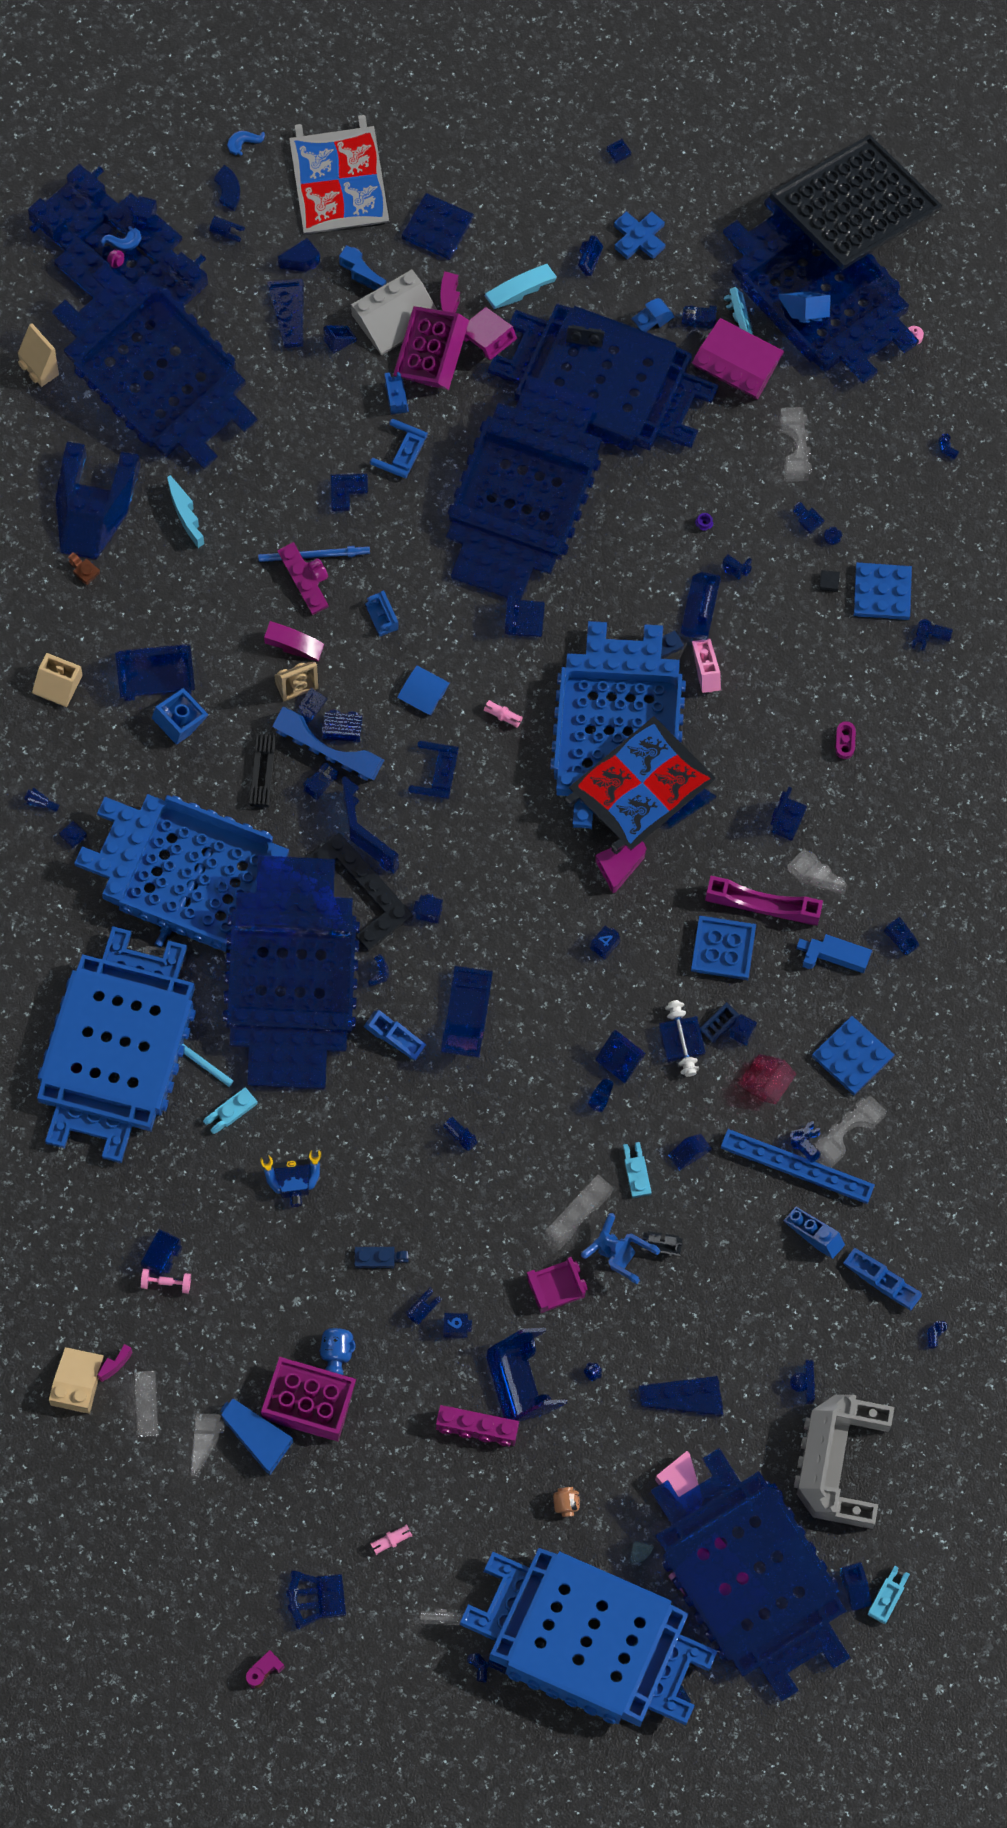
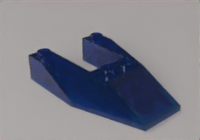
[56,441,140,559]

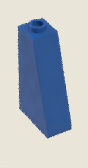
[221,1399,293,1475]

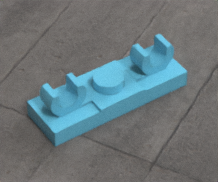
[724,287,753,335]

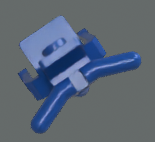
[581,1213,660,1284]

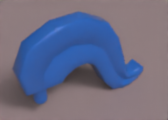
[227,131,265,156]
[101,226,141,251]

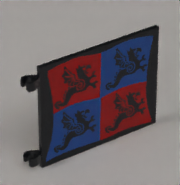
[565,716,716,854]

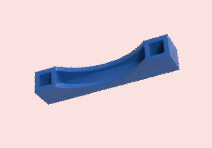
[272,707,384,781]

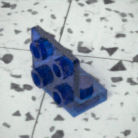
[505,591,545,637]
[770,787,807,841]

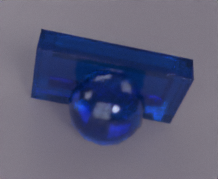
[790,1360,815,1404]

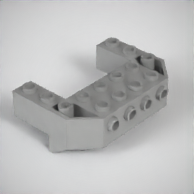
[794,1395,894,1529]

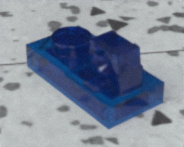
[578,235,603,276]

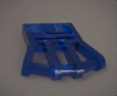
[286,1571,346,1629]

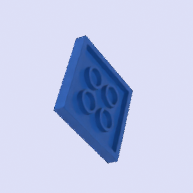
[854,562,912,620]
[691,916,756,980]
[812,1016,894,1096]

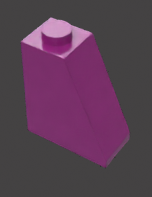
[595,841,647,893]

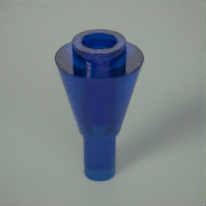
[24,788,60,812]

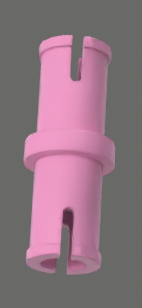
[484,700,522,728]
[371,1524,412,1555]

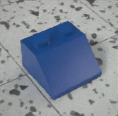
[779,292,830,322]
[152,688,208,745]

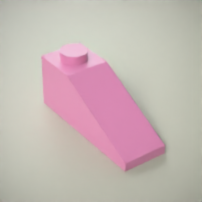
[692,639,721,693]

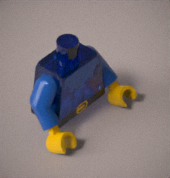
[260,1150,321,1207]

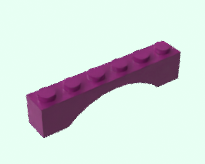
[705,876,823,926]

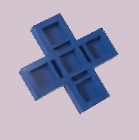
[614,211,665,260]

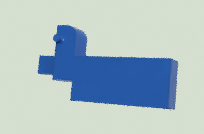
[796,934,872,973]

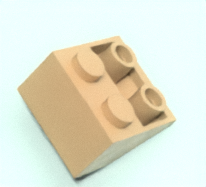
[32,653,83,707]

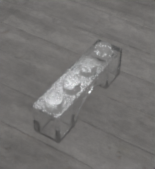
[779,407,812,482]
[814,1095,887,1168]
[545,1175,613,1250]

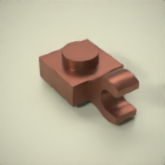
[68,552,100,585]

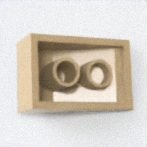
[18,323,59,387]
[275,662,318,702]
[49,1347,104,1414]

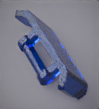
[681,572,721,640]

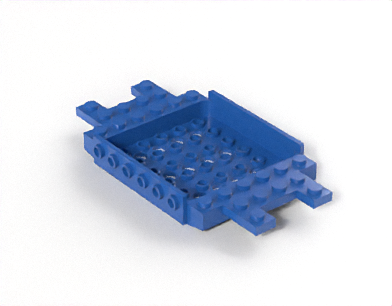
[551,621,686,829]
[75,794,317,955]
[37,926,196,1163]
[460,1548,717,1727]

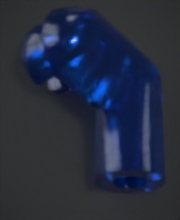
[938,433,959,459]
[927,1321,948,1348]
[467,1653,488,1682]

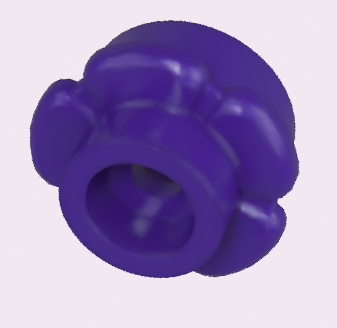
[695,513,713,531]

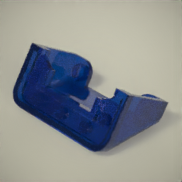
[115,644,195,701]

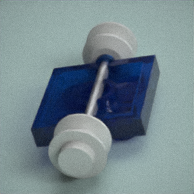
[659,1000,706,1077]

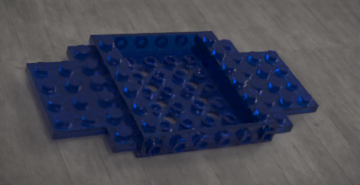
[446,375,602,602]
[223,855,360,1089]

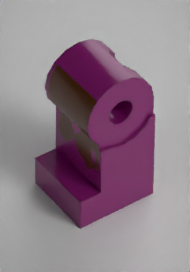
[246,1650,285,1688]

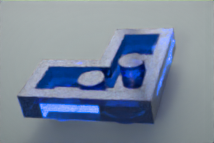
[330,474,368,511]

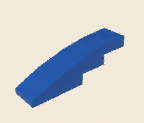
[843,1248,922,1311]

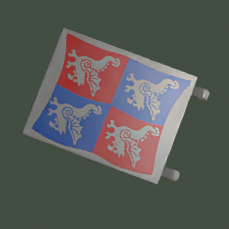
[289,115,389,235]

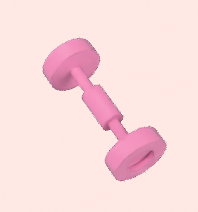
[141,1269,191,1294]

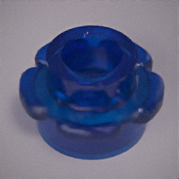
[824,527,842,545]
[584,1362,602,1381]

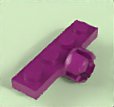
[278,542,329,615]

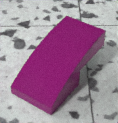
[98,1344,133,1382]

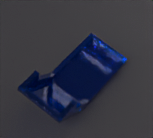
[342,776,399,873]
[441,966,493,1058]

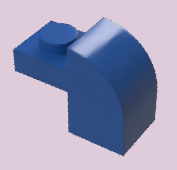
[632,298,674,334]

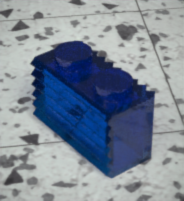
[323,710,363,742]
[141,1229,182,1277]

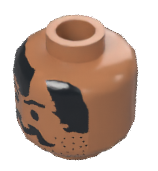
[553,1487,580,1517]

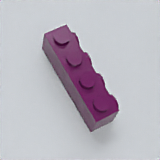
[436,1405,519,1447]

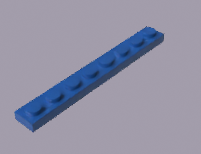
[721,1129,875,1204]

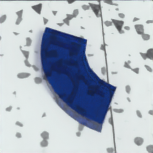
[214,165,240,211]

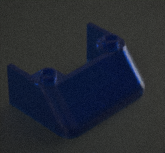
[486,1328,567,1422]

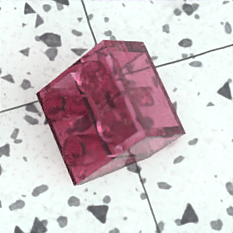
[738,1054,796,1104]

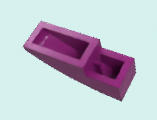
[441,271,460,313]
[264,621,324,662]

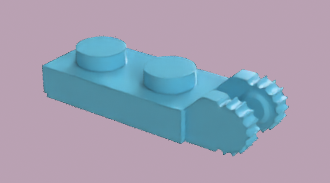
[203,1087,258,1134]
[623,1142,652,1198]
[867,1566,910,1624]

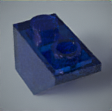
[840,1562,872,1611]

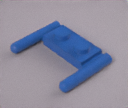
[370,419,428,479]

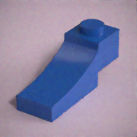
[339,245,386,290]
[363,1010,426,1060]

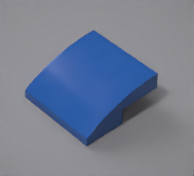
[397,666,450,715]

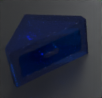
[323,325,357,354]
[669,1134,712,1171]

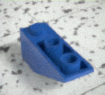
[783,1207,845,1259]

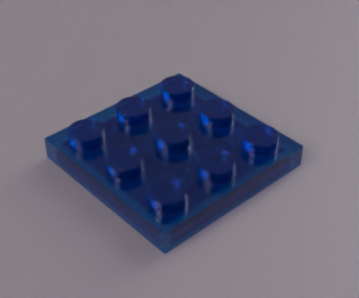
[402,193,474,260]

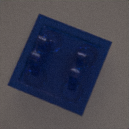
[595,1030,646,1083]

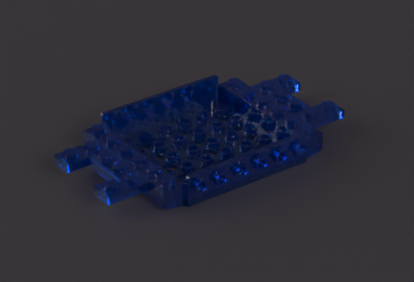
[723,197,919,384]
[52,263,258,470]
[488,304,719,451]
[651,1448,851,1702]

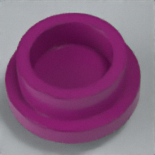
[107,250,124,268]

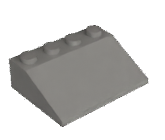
[351,270,437,355]

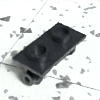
[566,324,605,348]
[641,1231,683,1256]

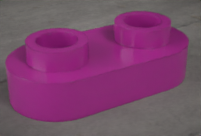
[835,722,856,759]

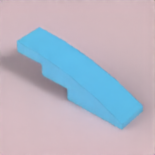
[484,264,557,309]
[167,475,204,548]

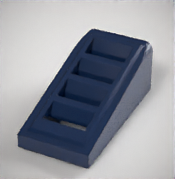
[699,1002,742,1043]

